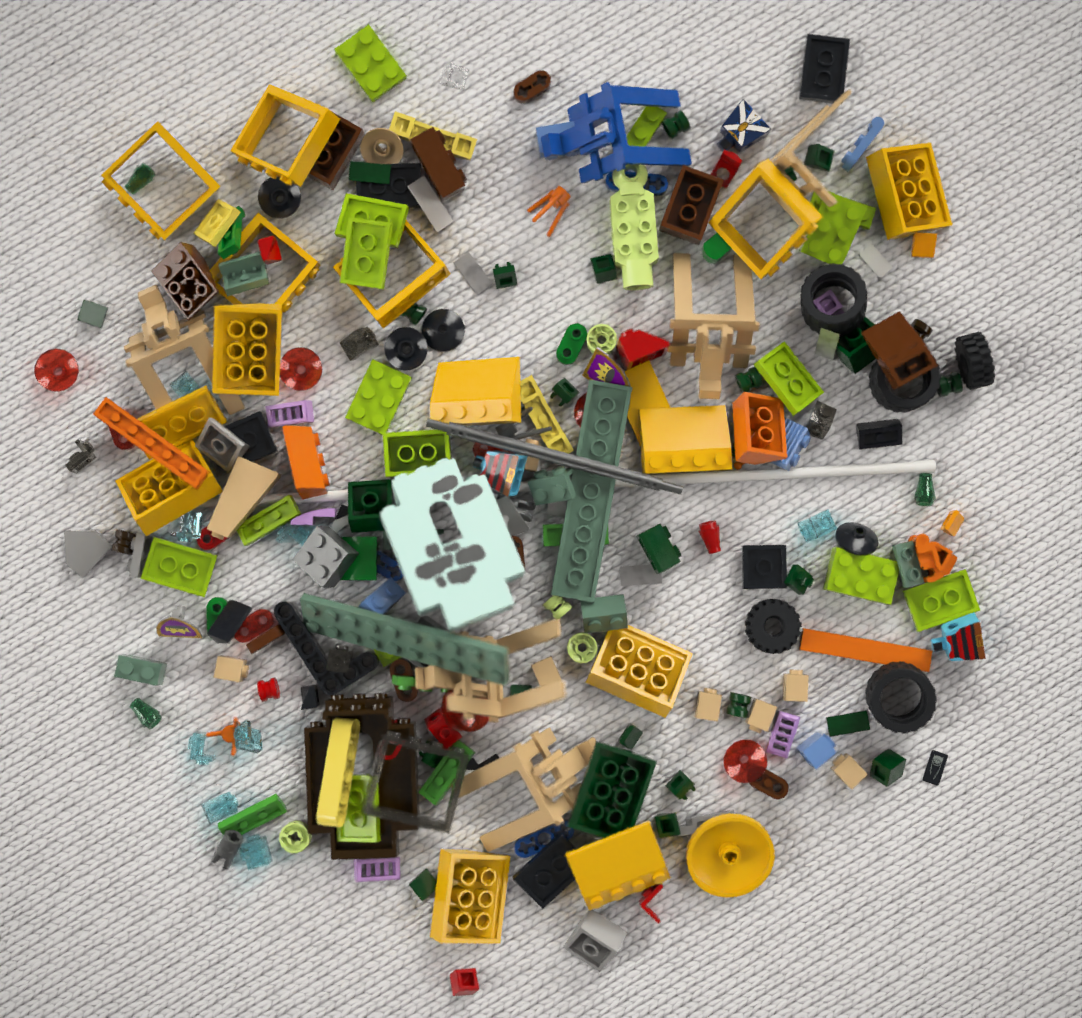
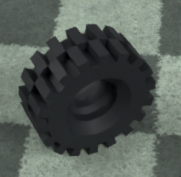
[955,332,995,390]
[745,599,802,654]

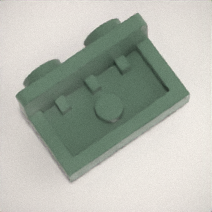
[219,252,269,296]
[527,466,576,505]
[892,541,925,588]

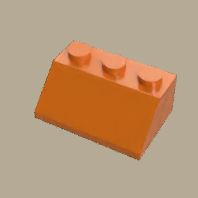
[732,392,787,465]
[282,425,330,500]

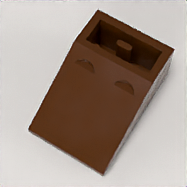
[151,242,219,321]
[861,311,938,390]

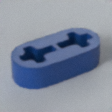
[377,551,403,581]

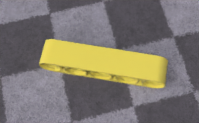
[317,717,360,828]

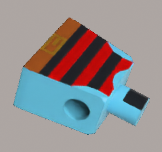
[473,450,528,496]
[931,613,986,661]

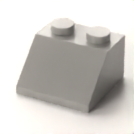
[563,910,627,972]

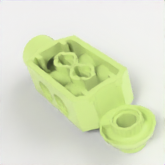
[609,164,659,290]

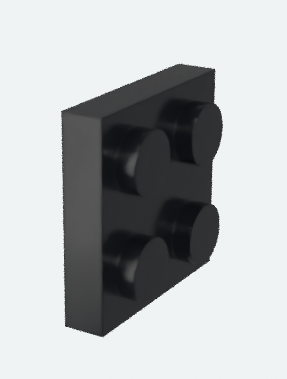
[742,545,787,589]

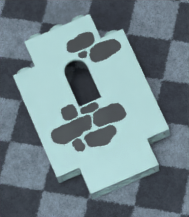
[380,458,525,632]

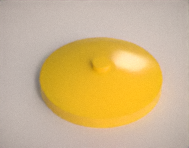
[686,814,775,897]

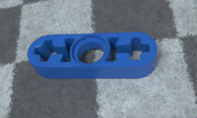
[605,171,668,196]
[515,819,575,858]

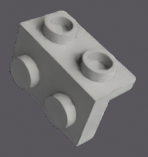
[127,533,164,578]

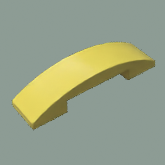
[389,111,477,160]
[520,375,574,453]

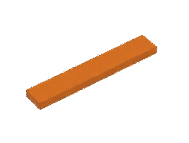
[93,397,210,490]
[799,628,933,672]

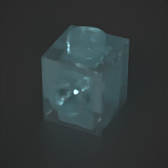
[240,834,273,870]

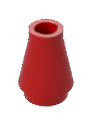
[698,520,721,554]

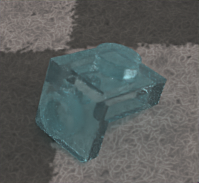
[170,371,201,398]
[798,509,837,542]
[170,511,203,542]
[276,524,310,546]
[234,720,263,754]
[188,731,216,765]
[201,792,238,824]

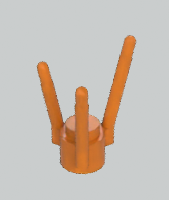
[527,186,571,237]
[206,717,241,756]

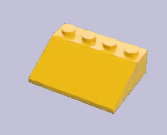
[866,143,952,240]
[212,303,282,396]
[430,357,521,426]
[639,405,732,474]
[115,439,223,536]
[585,625,693,718]
[566,821,671,911]
[430,849,511,944]

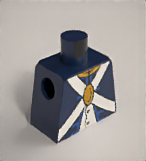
[717,99,771,153]

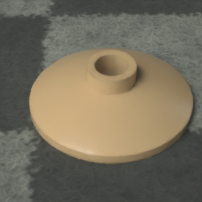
[360,128,404,164]

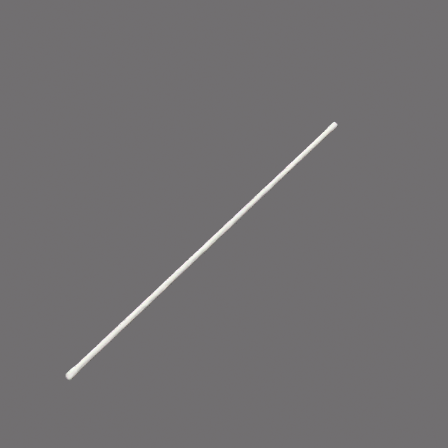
[196,460,936,508]

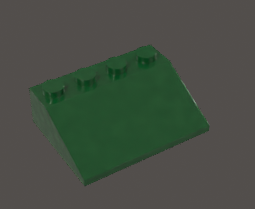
[567,741,657,838]

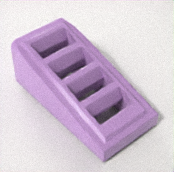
[266,400,314,428]
[766,710,800,758]
[354,857,400,882]

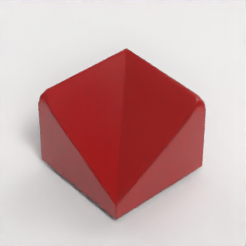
[257,236,282,265]
[450,968,479,996]

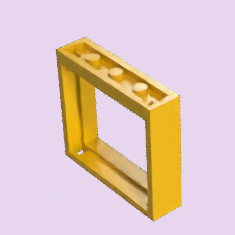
[230,84,340,187]
[101,121,221,240]
[708,159,823,279]
[210,213,321,313]
[333,220,451,329]

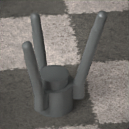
[495,406,552,440]

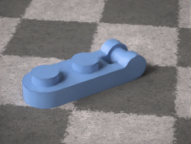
[841,117,884,172]

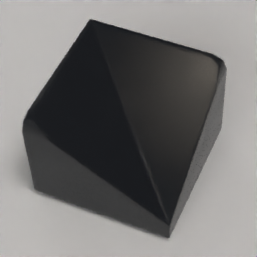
[301,685,320,710]

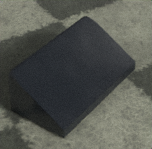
[856,419,902,450]
[207,600,252,643]

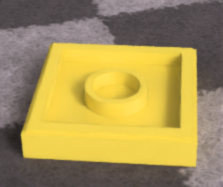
[193,199,241,247]

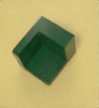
[869,749,906,787]

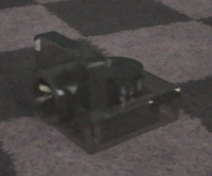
[65,439,97,473]

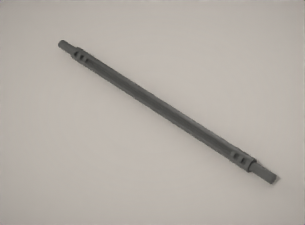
[426,418,683,495]

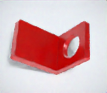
[710,149,743,189]
[424,707,462,750]
[638,883,663,924]

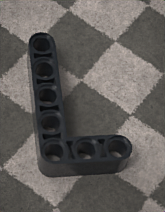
[274,602,379,695]

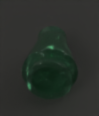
[124,163,156,195]
[914,473,936,506]
[129,698,162,730]

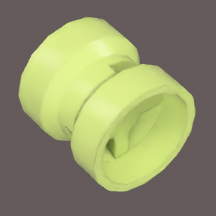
[543,595,572,619]

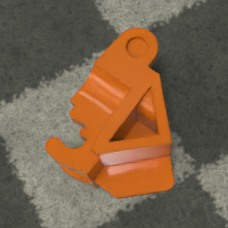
[908,534,957,582]

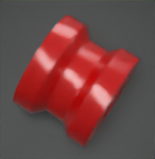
[257,677,280,702]

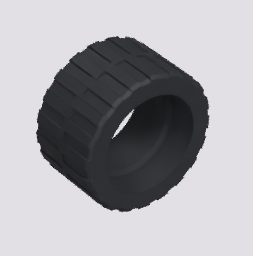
[800,263,867,337]
[869,356,941,413]
[865,661,937,734]

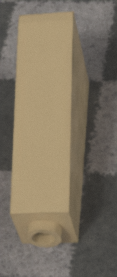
[207,456,282,540]

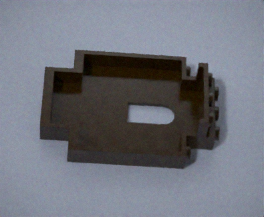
[304,693,420,860]

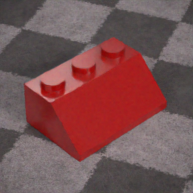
[616,329,670,370]

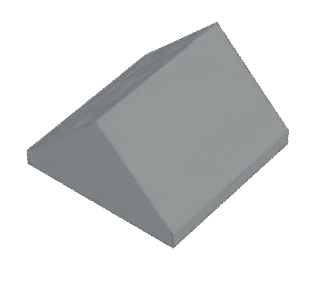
[195,417,250,473]

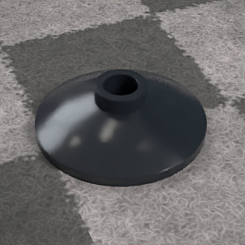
[258,177,301,219]
[422,309,465,352]
[384,327,428,370]
[835,522,879,556]

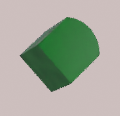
[702,233,732,264]

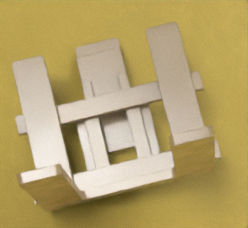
[759,90,852,241]
[668,253,759,399]
[124,285,245,415]
[415,619,566,723]
[451,728,596,852]

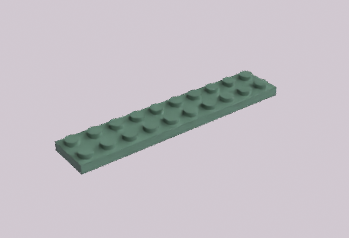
[551,379,632,602]
[300,593,509,686]

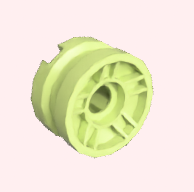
[586,324,617,354]
[567,632,598,663]
[279,820,312,853]

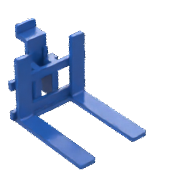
[541,82,692,183]

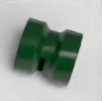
[661,110,691,140]
[400,303,427,326]
[734,366,763,393]
[937,371,963,397]
[726,692,752,718]

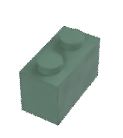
[580,594,628,633]
[114,654,167,686]

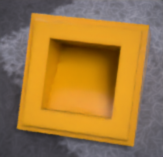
[912,233,937,258]
[940,510,964,537]

